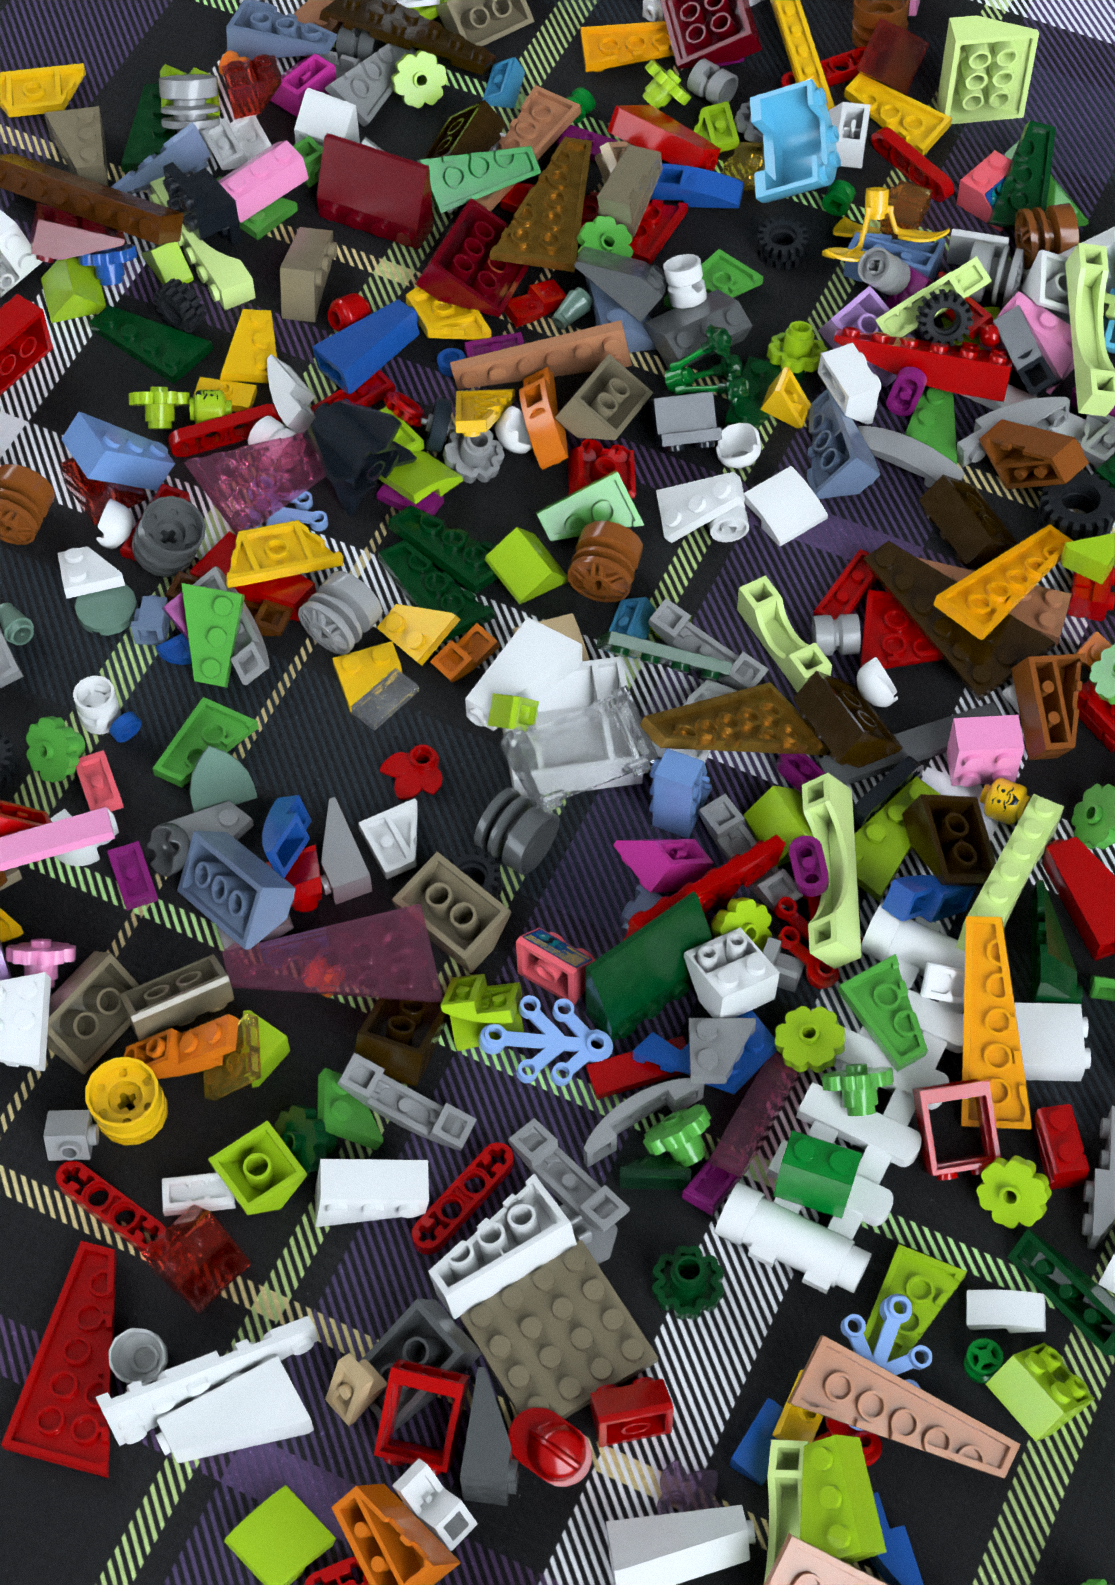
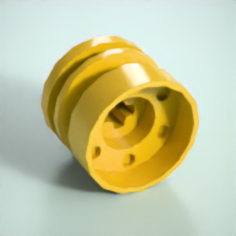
[85,1057,168,1146]

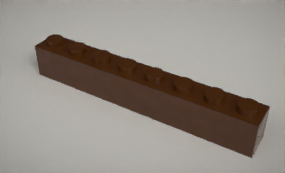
[0,153,184,245]

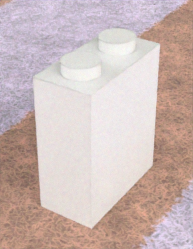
[1015,1003,1091,1081]

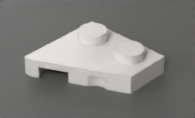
[58,546,125,598]
[358,798,418,880]

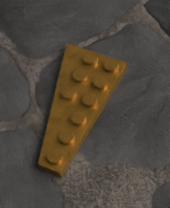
[489,137,592,272]
[639,682,830,756]

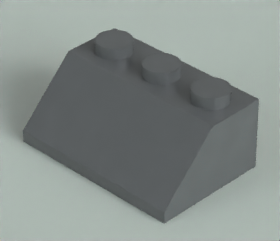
[643,289,753,370]

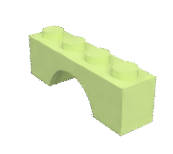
[737,575,832,693]

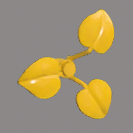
[822,187,950,262]

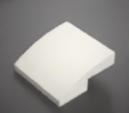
[201,111,272,170]
[744,466,828,547]

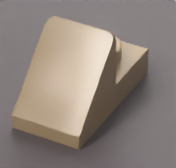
[595,141,634,181]
[325,1353,387,1426]

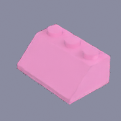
[218,140,309,223]
[979,291,1074,395]

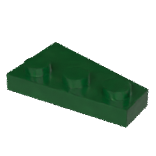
[724,357,805,430]

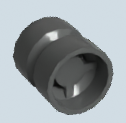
[336,24,383,61]

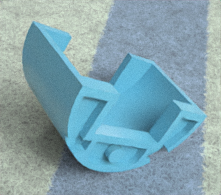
[750,79,841,203]

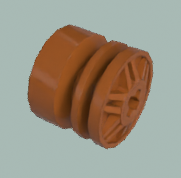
[851,0,910,54]
[1015,203,1079,269]
[0,464,55,545]
[568,521,643,602]

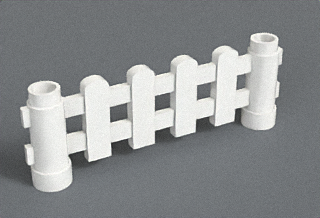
[714,903,965,1294]

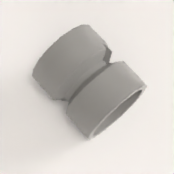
[687,58,739,105]
[858,247,911,296]
[811,614,861,656]

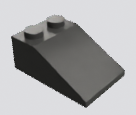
[574,246,667,322]
[362,1298,482,1431]
[460,1367,519,1506]

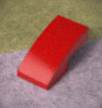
[503,279,566,327]

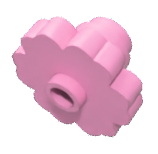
[6,938,76,988]

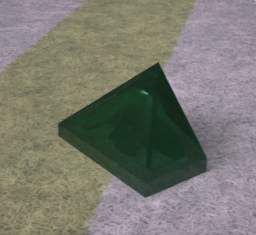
[620,1154,691,1191]

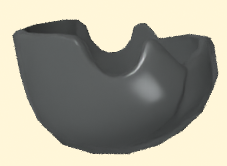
[147,823,191,877]

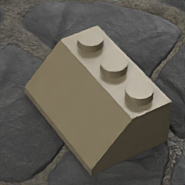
[436,0,535,46]
[555,354,653,440]
[392,852,511,973]
[47,951,140,1074]
[119,954,234,1041]

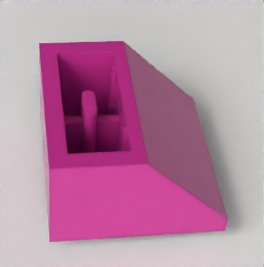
[261,53,337,118]
[613,839,713,893]

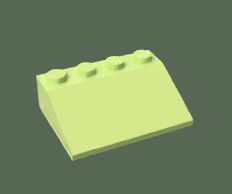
[937,15,1039,124]

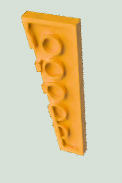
[581,21,674,72]
[933,524,1073,640]
[961,916,1032,1129]

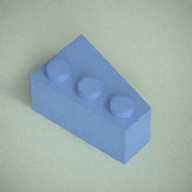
[843,232,946,284]
[61,411,175,491]
[649,748,712,839]

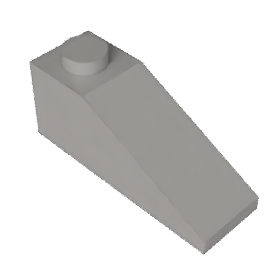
[321,797,372,905]

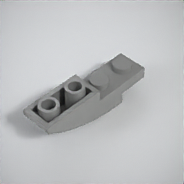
[957,397,1070,467]
[1082,1106,1115,1249]

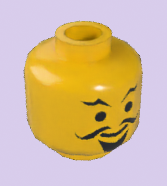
[980,778,1031,825]

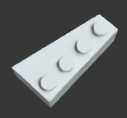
[428,1174,577,1320]

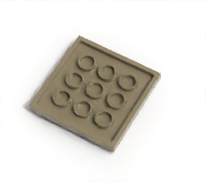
[458,1240,658,1419]

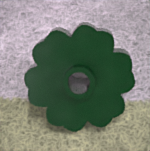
[274,1105,337,1177]
[652,1246,724,1320]

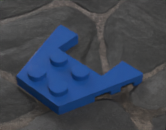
[633,1010,777,1094]

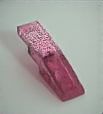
[709,1052,802,1178]

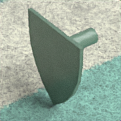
[190,745,258,813]

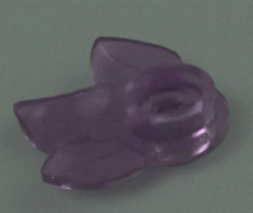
[657,1460,725,1515]

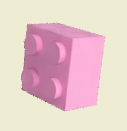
[946,715,1025,787]

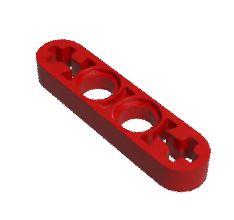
[781,47,877,88]
[871,127,955,202]
[168,404,283,457]
[411,1142,514,1255]
[56,1161,169,1256]

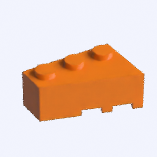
[331,1484,461,1585]

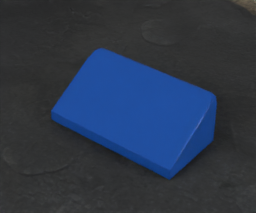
[730,1397,783,1486]

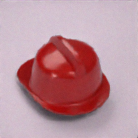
[508,1407,592,1487]

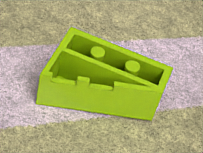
[800,1435,887,1564]

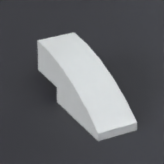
[267,354,316,436]

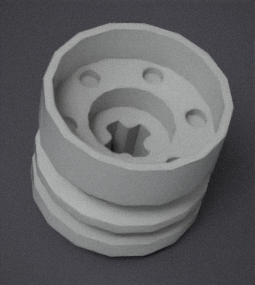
[159,74,220,131]
[969,239,1025,308]
[298,571,383,655]

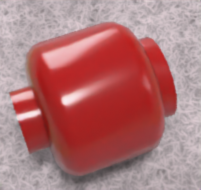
[328,293,372,332]

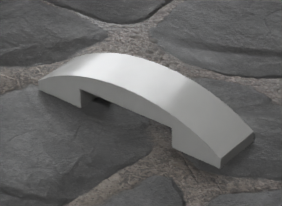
[858,426,965,488]
[193,566,269,685]
[648,598,769,690]
[698,794,803,912]
[338,1053,477,1151]
[583,1078,704,1168]
[508,1118,630,1233]

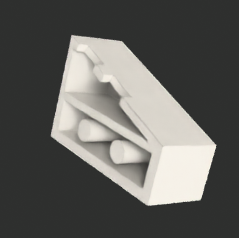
[315,1159,429,1227]

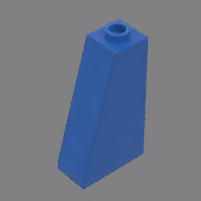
[312,299,420,395]

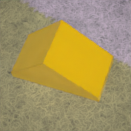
[760,367,811,428]

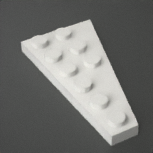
[0,972,51,1071]
[96,1315,318,1446]

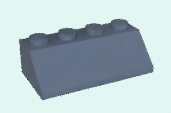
[177,831,296,949]

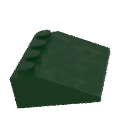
[586,891,713,1043]

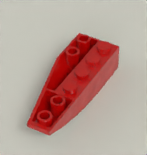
[834,327,1012,402]

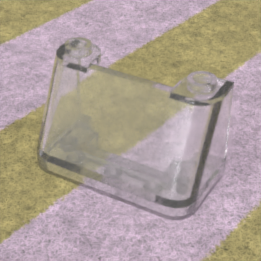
[500,685,658,812]

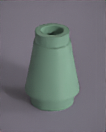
[552,287,593,329]
[0,603,34,645]

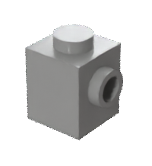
[43,1110,99,1161]

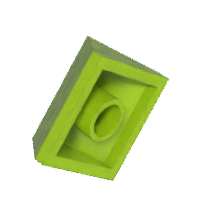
[41,257,106,323]
[485,527,568,605]
[743,785,813,867]
[208,1120,307,1215]

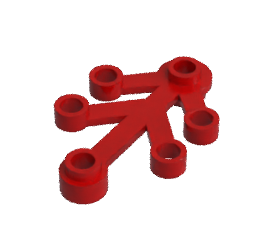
[774,882,863,989]

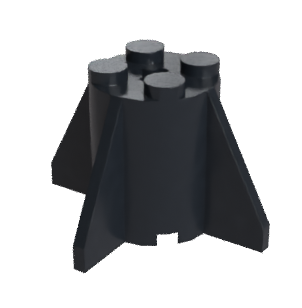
[303,398,417,516]

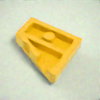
[377,604,460,666]
[332,641,402,712]

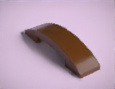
[166,571,293,636]

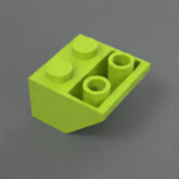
[986,1342,1095,1442]

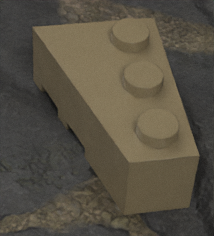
[44,106,109,187]
[597,145,663,237]
[280,227,337,322]

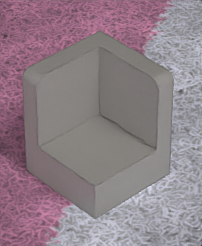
[763,937,805,993]

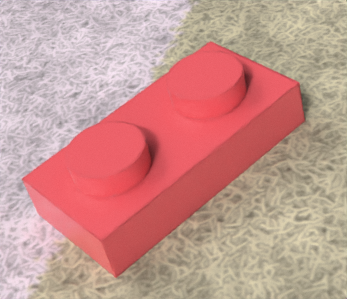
[76,750,124,812]

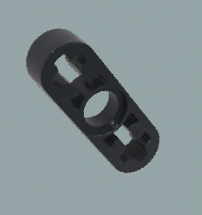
[853,756,924,827]

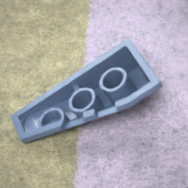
[226,0,337,60]
[111,122,211,194]
[585,276,656,353]
[807,388,881,499]

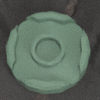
[75,584,138,636]

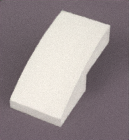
[966,1290,1046,1333]

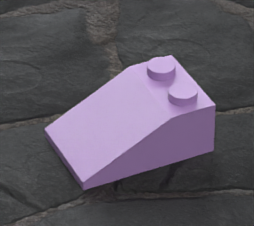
[818,286,915,388]

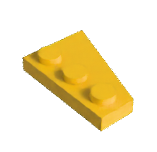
[220,309,277,383]

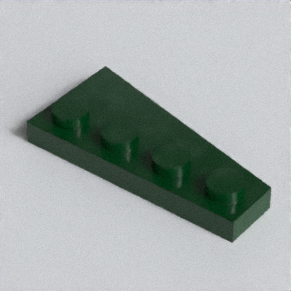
[121,83,175,172]
[388,505,498,594]
[378,540,495,644]

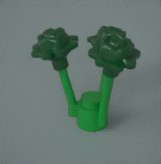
[665,324,750,406]

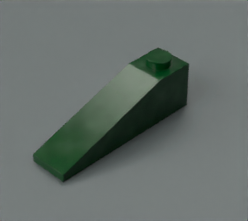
[1007,1229,1115,1356]

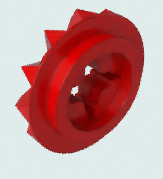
[383,392,427,427]

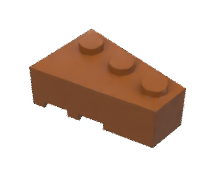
[979,419,1089,489]
[1011,653,1086,760]

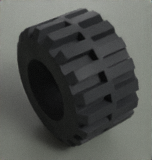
[1036,470,1115,541]

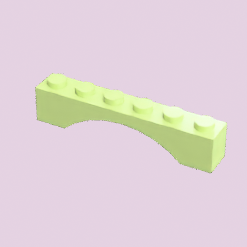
[149,176,256,311]
[1065,243,1115,417]
[802,773,862,969]
[956,794,1064,952]
[764,1440,809,1583]

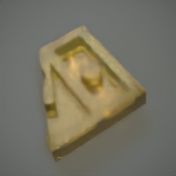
[721,142,765,190]
[203,1013,261,1101]

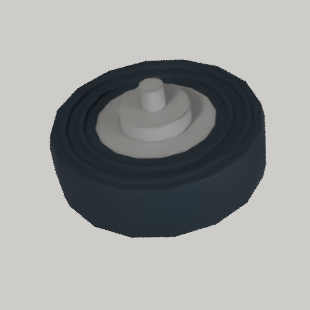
[421,398,456,452]

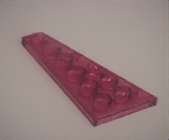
[184,432,326,536]
[222,904,443,1003]

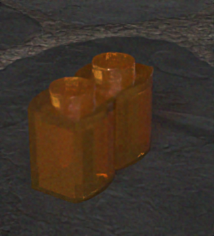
[877,180,933,237]

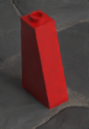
[607,105,721,171]
[190,531,316,621]
[1041,837,1115,961]

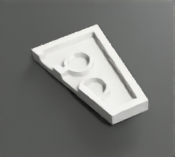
[656,472,745,543]

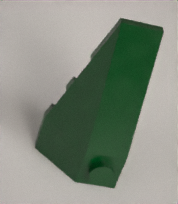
[1031,880,1083,1004]

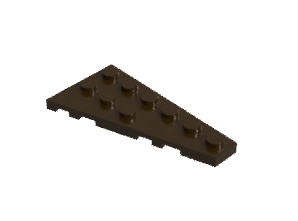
[319,0,497,75]
[864,541,1055,701]

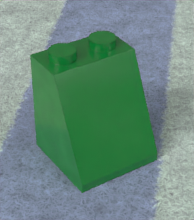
[773,1131,862,1219]

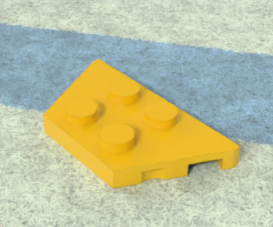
[0,63,86,118]
[406,287,491,340]
[226,520,343,588]

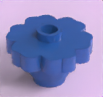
[78,244,137,286]

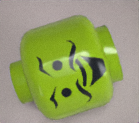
[190,390,232,424]

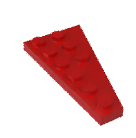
[501,183,688,265]
[860,590,944,669]
[623,834,786,941]
[1,1241,117,1478]

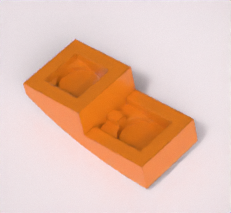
[430,623,500,683]

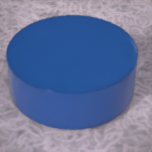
[437,348,466,377]
[109,711,142,742]

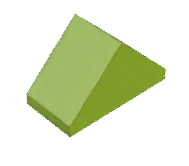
[141,242,194,285]
[1060,533,1115,584]
[487,693,539,733]
[243,1010,290,1087]

